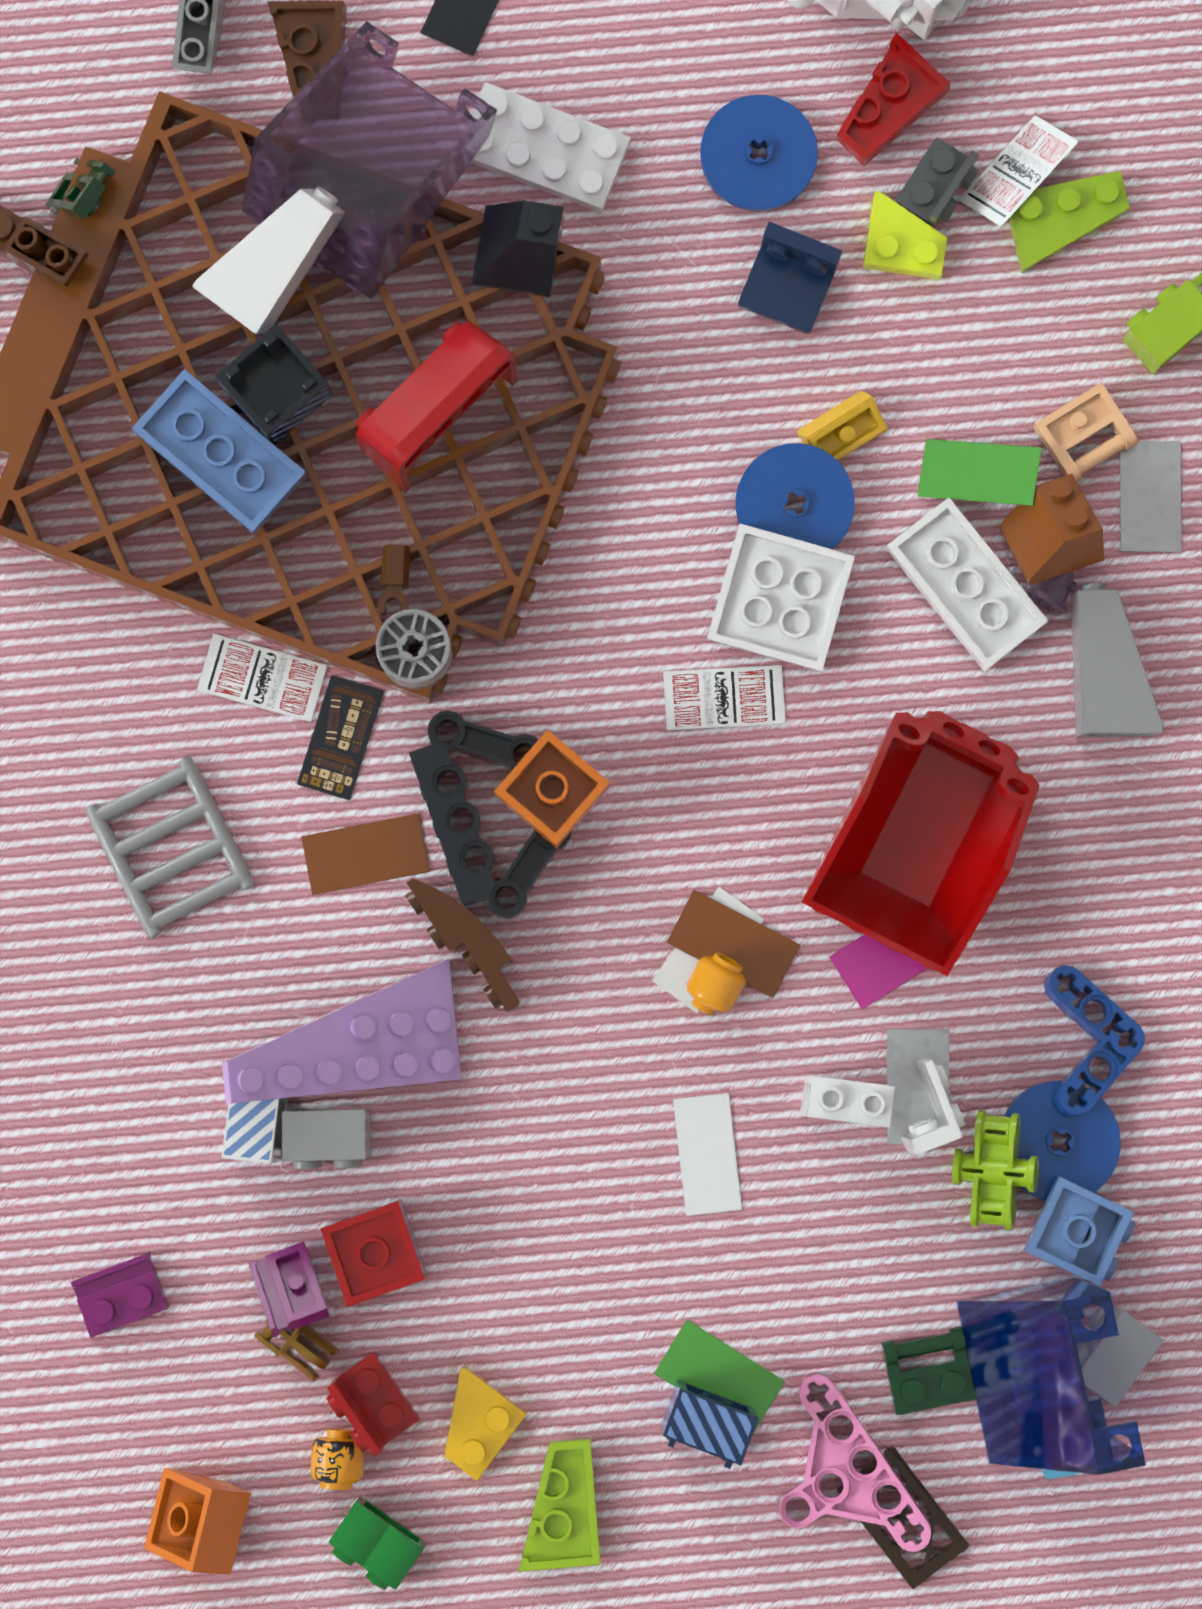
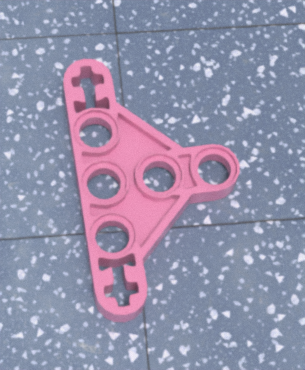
[779,1374,931,1552]

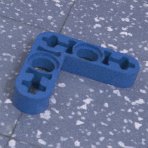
[1044,965,1145,1118]

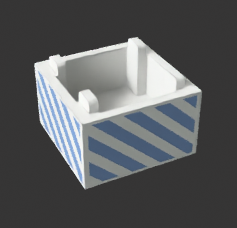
[222,1098,288,1164]

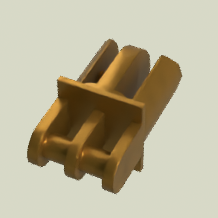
[254,1319,339,1382]

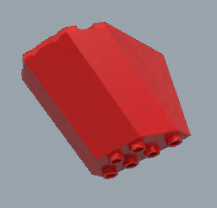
[801,711,1040,977]

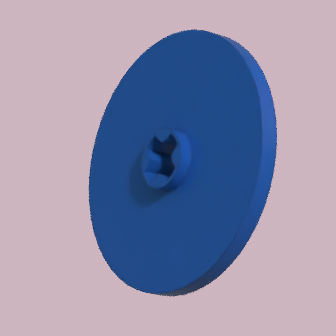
[700,95,818,211]
[735,443,855,549]
[1004,1081,1121,1201]

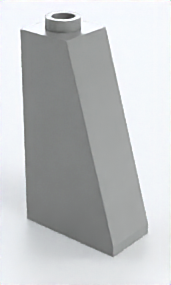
[1071,583,1163,738]

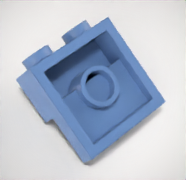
[1024,1176,1135,1286]

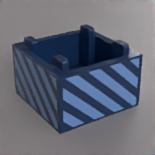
[661,1380,758,1469]

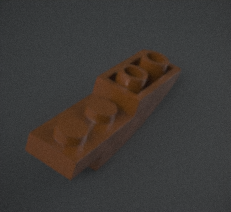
[0,205,89,287]
[405,879,521,1012]

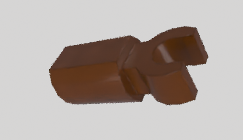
[378,544,411,616]

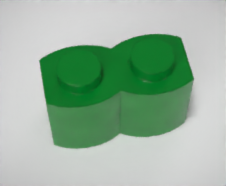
[329,1497,427,1590]

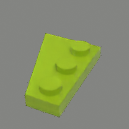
[1009,171,1130,274]
[519,1438,601,1572]

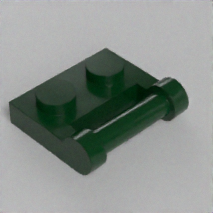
[881,1326,976,1415]

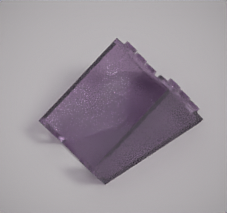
[241,21,497,299]

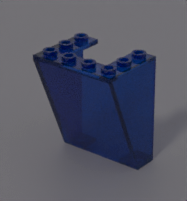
[956,1277,1146,1475]

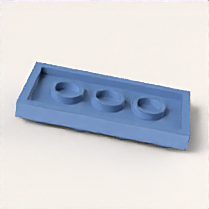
[131,369,307,535]

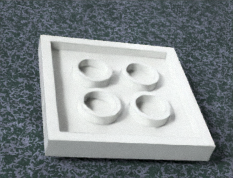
[707,524,855,672]

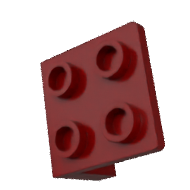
[326,1351,420,1457]

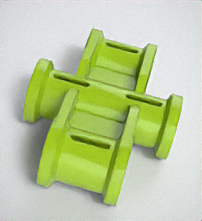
[952,1110,1039,1231]

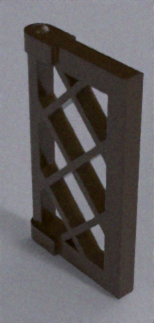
[837,1446,969,1589]

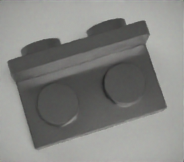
[895,137,979,228]

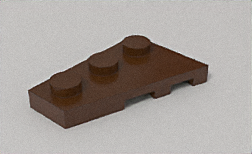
[267,1,347,120]

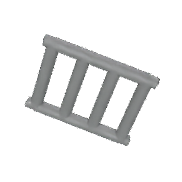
[85,756,255,939]

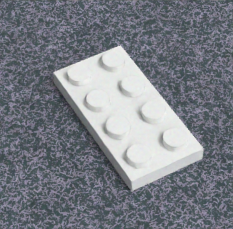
[456,82,631,213]
[885,497,1048,672]

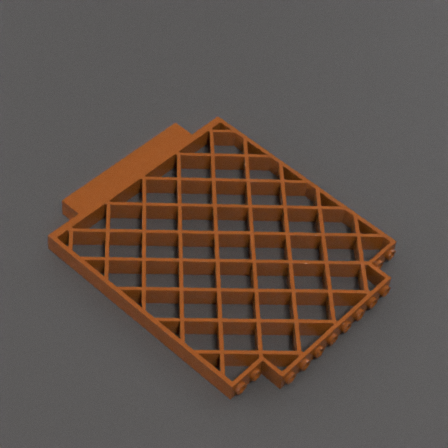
[0,91,622,703]

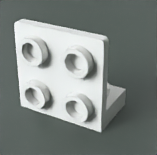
[901,1059,965,1155]

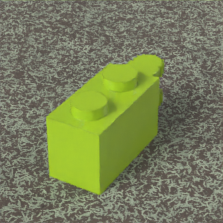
[1122,273,1202,374]

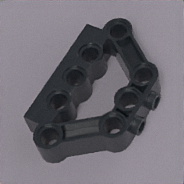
[409,710,572,920]

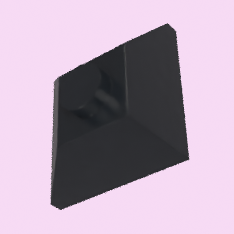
[472,200,564,298]

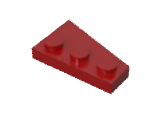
[837,32,950,167]

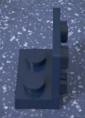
[738,221,843,334]

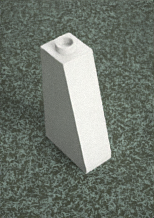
[192,187,345,334]

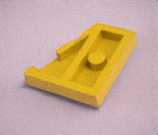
[444,1365,526,1481]

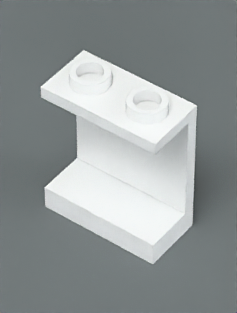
[800,1075,895,1128]

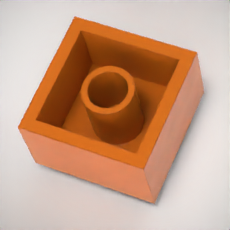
[494,729,610,849]

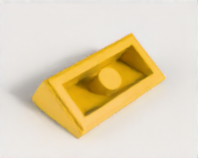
[797,391,888,461]

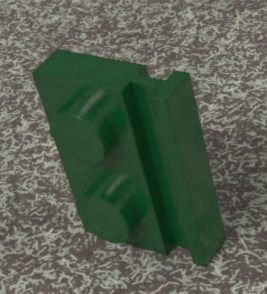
[45,158,116,219]

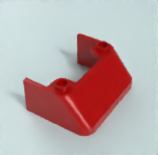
[355,321,518,493]

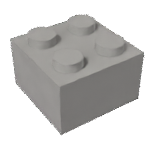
[282,1109,372,1169]
[1062,1303,1164,1408]

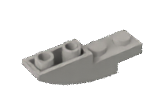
[172,0,226,74]

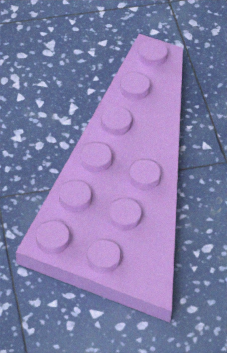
[222,959,461,1104]

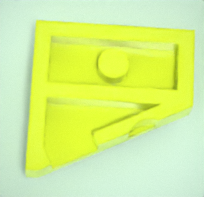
[863,191,947,280]

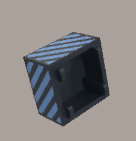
[215,324,333,445]

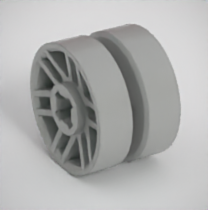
[376,609,453,690]

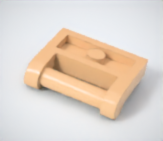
[1033,382,1138,482]

